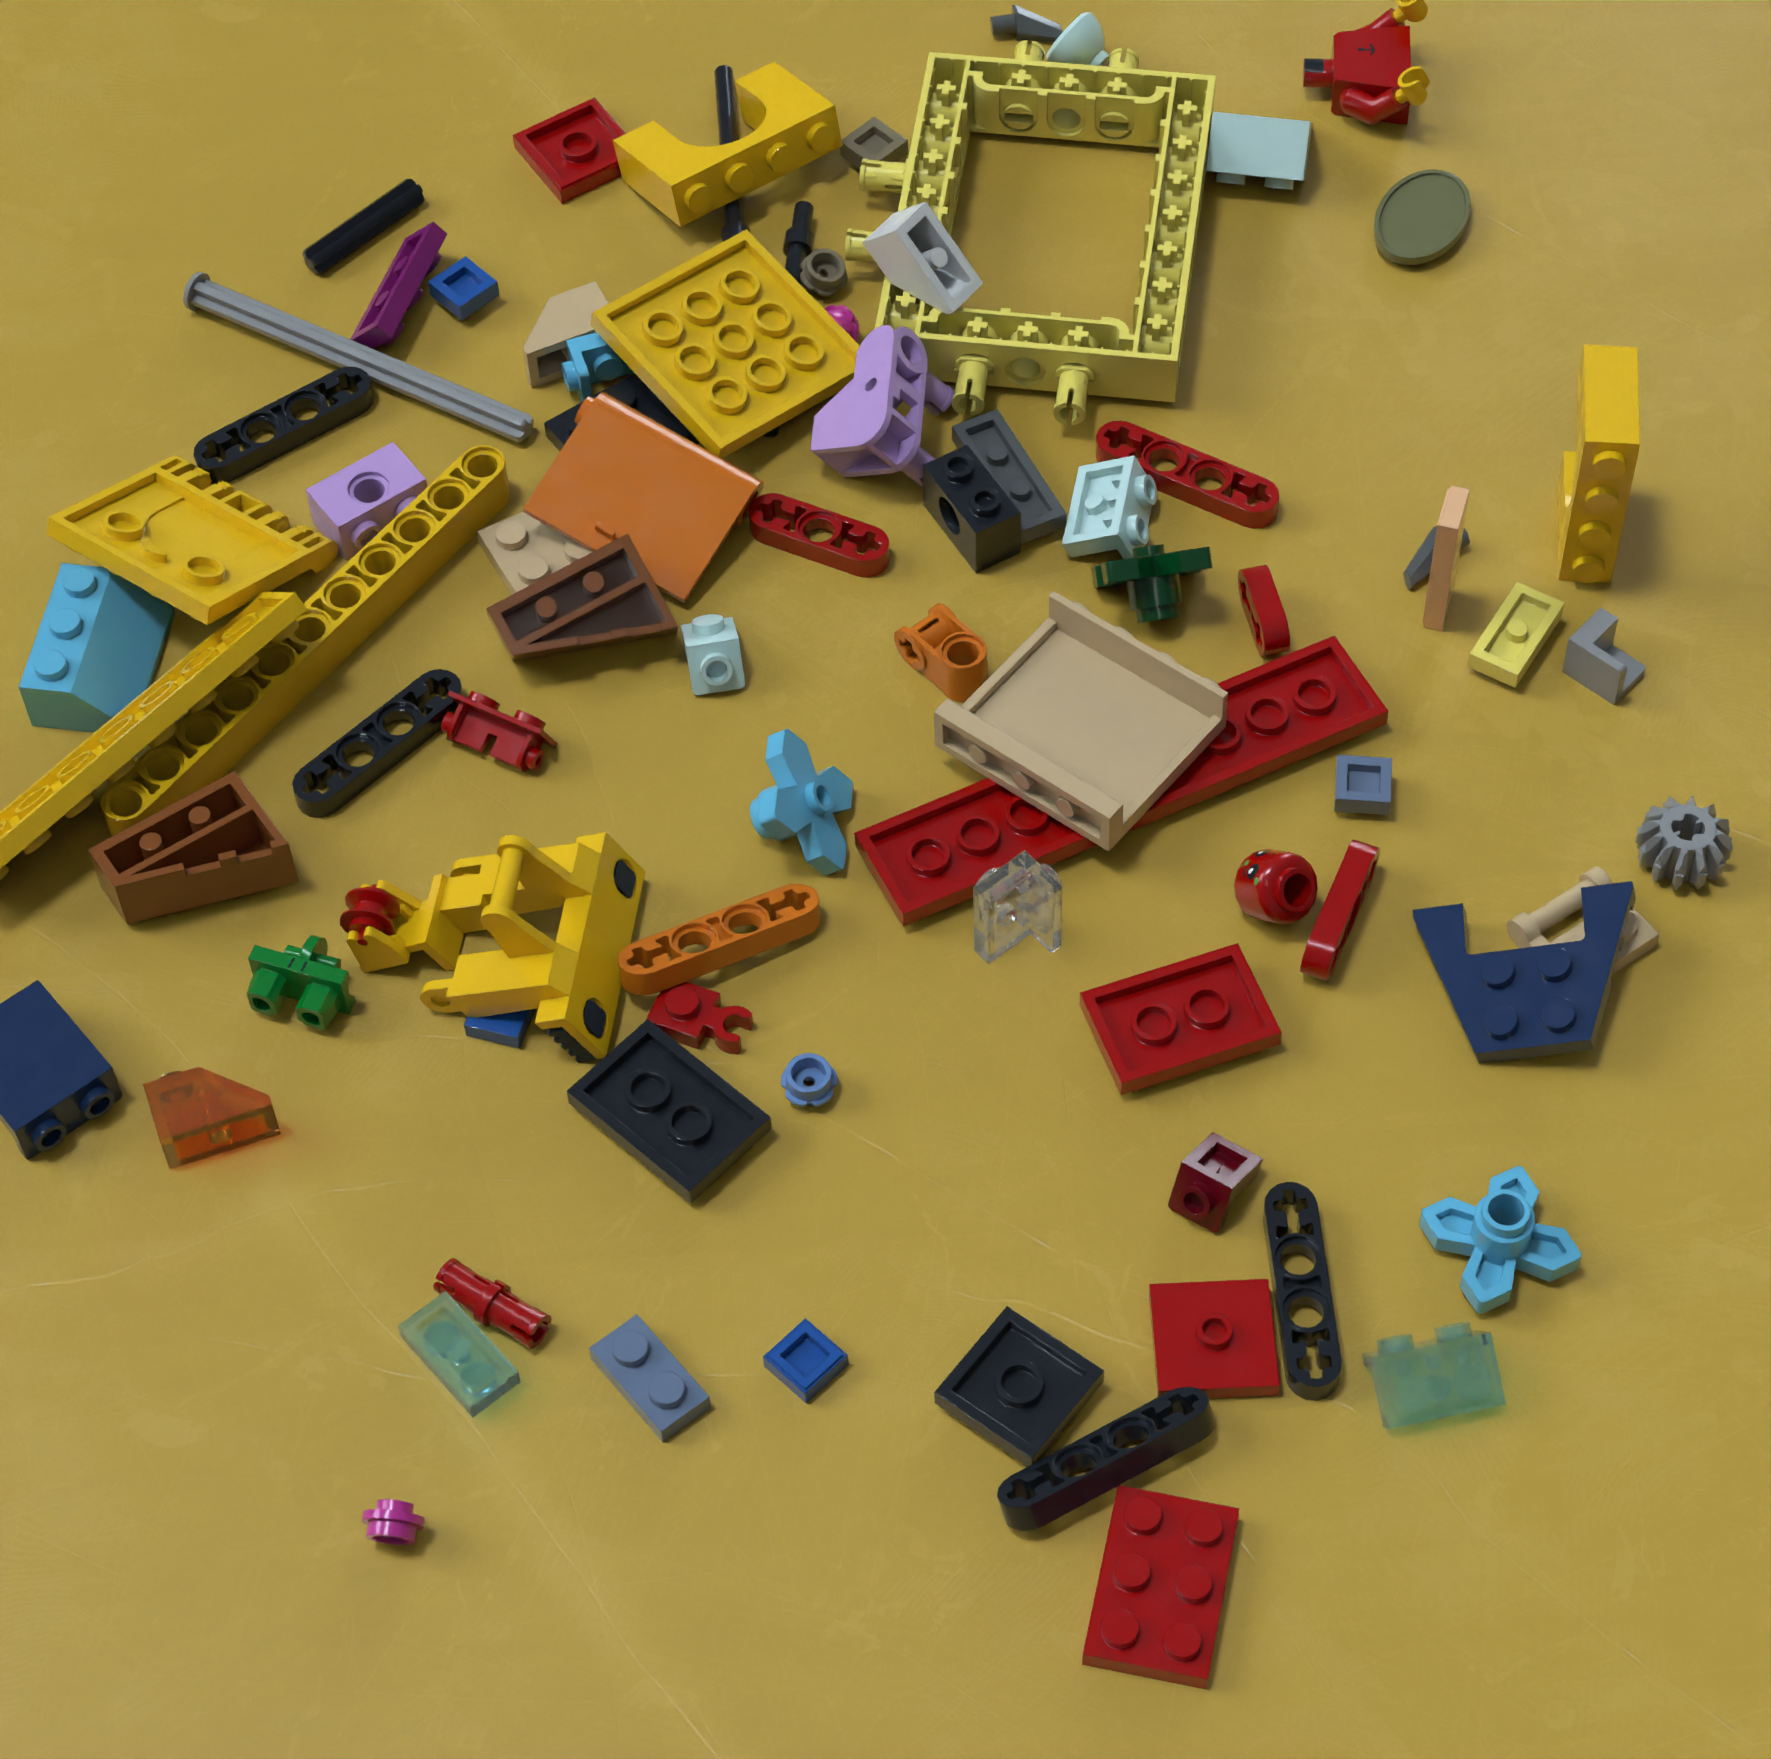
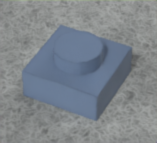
[1334,755,1392,815]

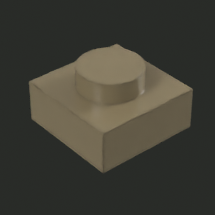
[840,117,908,169]

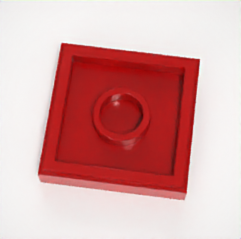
[513,97,626,204]

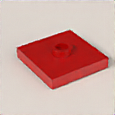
[1149,1279,1280,1398]

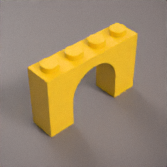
[613,61,843,227]
[1558,344,1640,583]

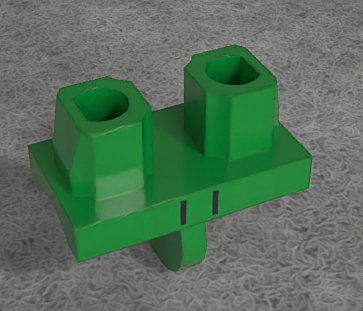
[247,935,356,1031]

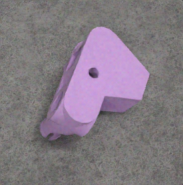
[810,325,954,489]

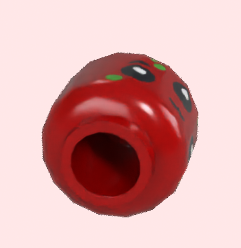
[1234,849,1318,925]

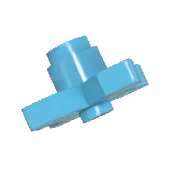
[750,729,853,876]
[1419,1166,1581,1314]

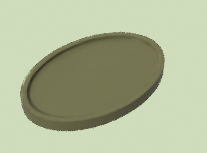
[1374,169,1471,265]

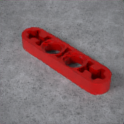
[1095,420,1280,529]

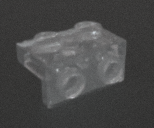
[973,850,1063,964]

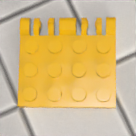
[47,455,338,625]

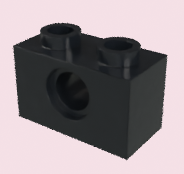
[923,445,1021,573]

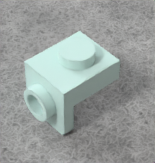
[680,614,745,695]

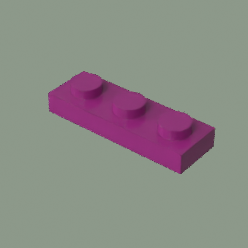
[350,222,447,349]

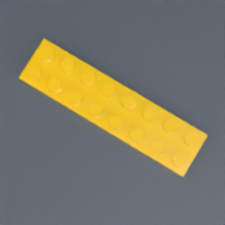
[0,592,308,880]

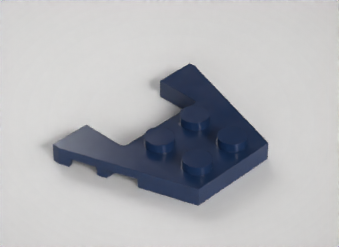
[1413,881,1636,1063]

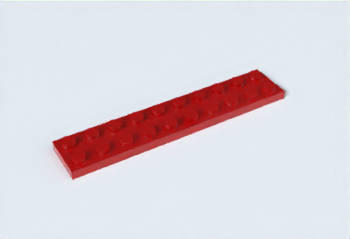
[854,635,1388,927]

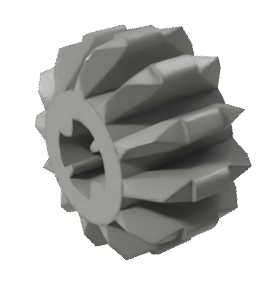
[1635,795,1733,891]

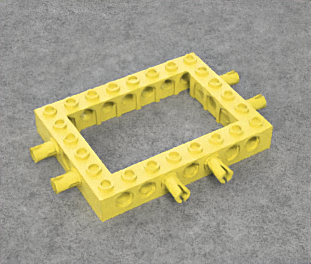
[845,40,1216,425]

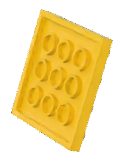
[590,229,860,458]

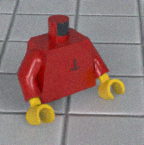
[1303,0,1430,125]

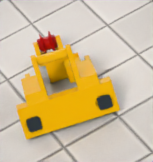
[339,832,646,1063]

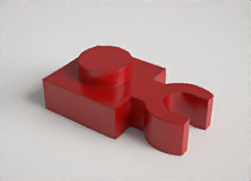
[645,982,753,1054]

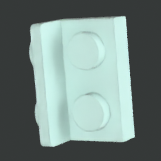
[1062,456,1157,559]

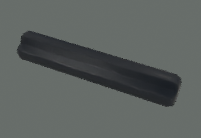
[302,179,424,274]

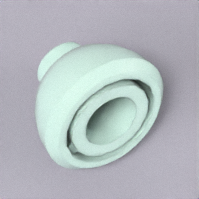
[1046,12,1110,66]

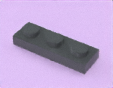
[952,409,1067,544]

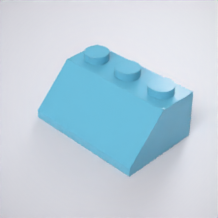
[19,563,175,733]

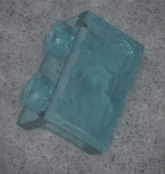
[1362,1322,1506,1429]

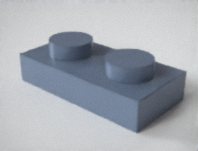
[589,1314,711,1442]

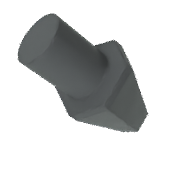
[990,5,1063,42]
[1403,526,1470,590]

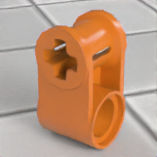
[894,603,988,703]

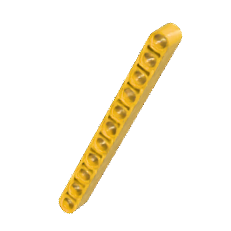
[100,445,511,837]

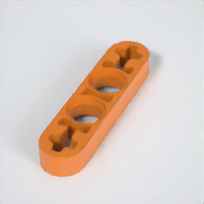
[618,884,821,995]

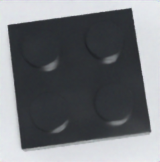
[934,1306,1104,1466]

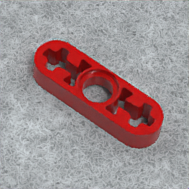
[749,493,890,578]
[1300,839,1380,981]

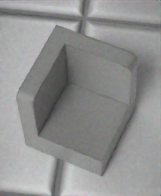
[1562,608,1645,705]

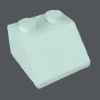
[1206,112,1313,190]

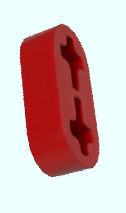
[1238,565,1290,656]

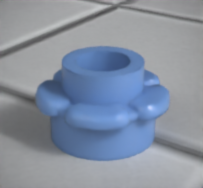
[781,1053,838,1107]

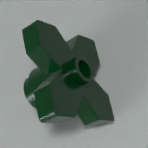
[1091,544,1213,623]

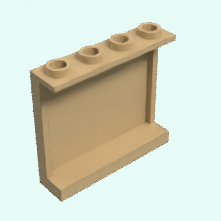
[934,591,1228,852]

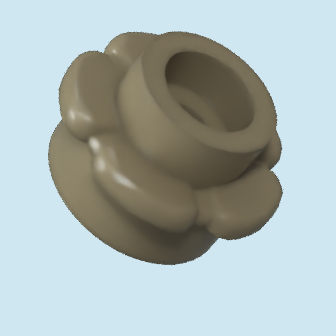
[800,249,848,296]

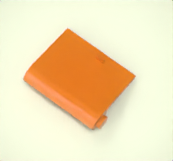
[523,392,764,603]

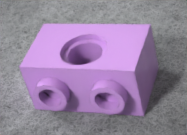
[305,442,427,561]

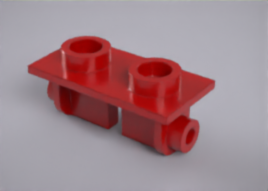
[441,691,558,772]

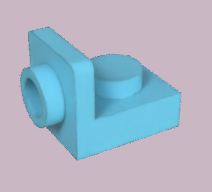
[561,332,633,402]

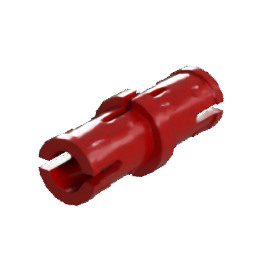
[433,1258,552,1349]

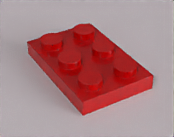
[1079,943,1282,1095]
[1082,1485,1240,1689]

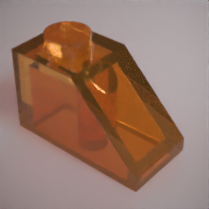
[143,1067,281,1169]

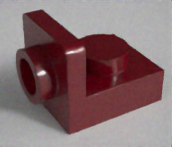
[1168,1132,1263,1233]

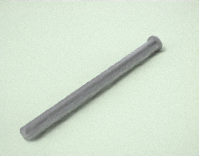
[183,272,534,442]

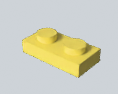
[1467,582,1565,688]

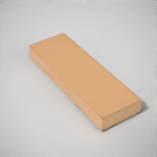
[1423,485,1470,631]

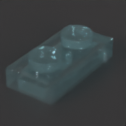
[398,1291,520,1418]

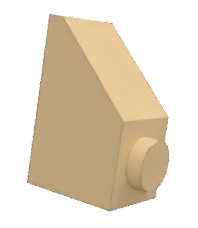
[523,281,609,388]

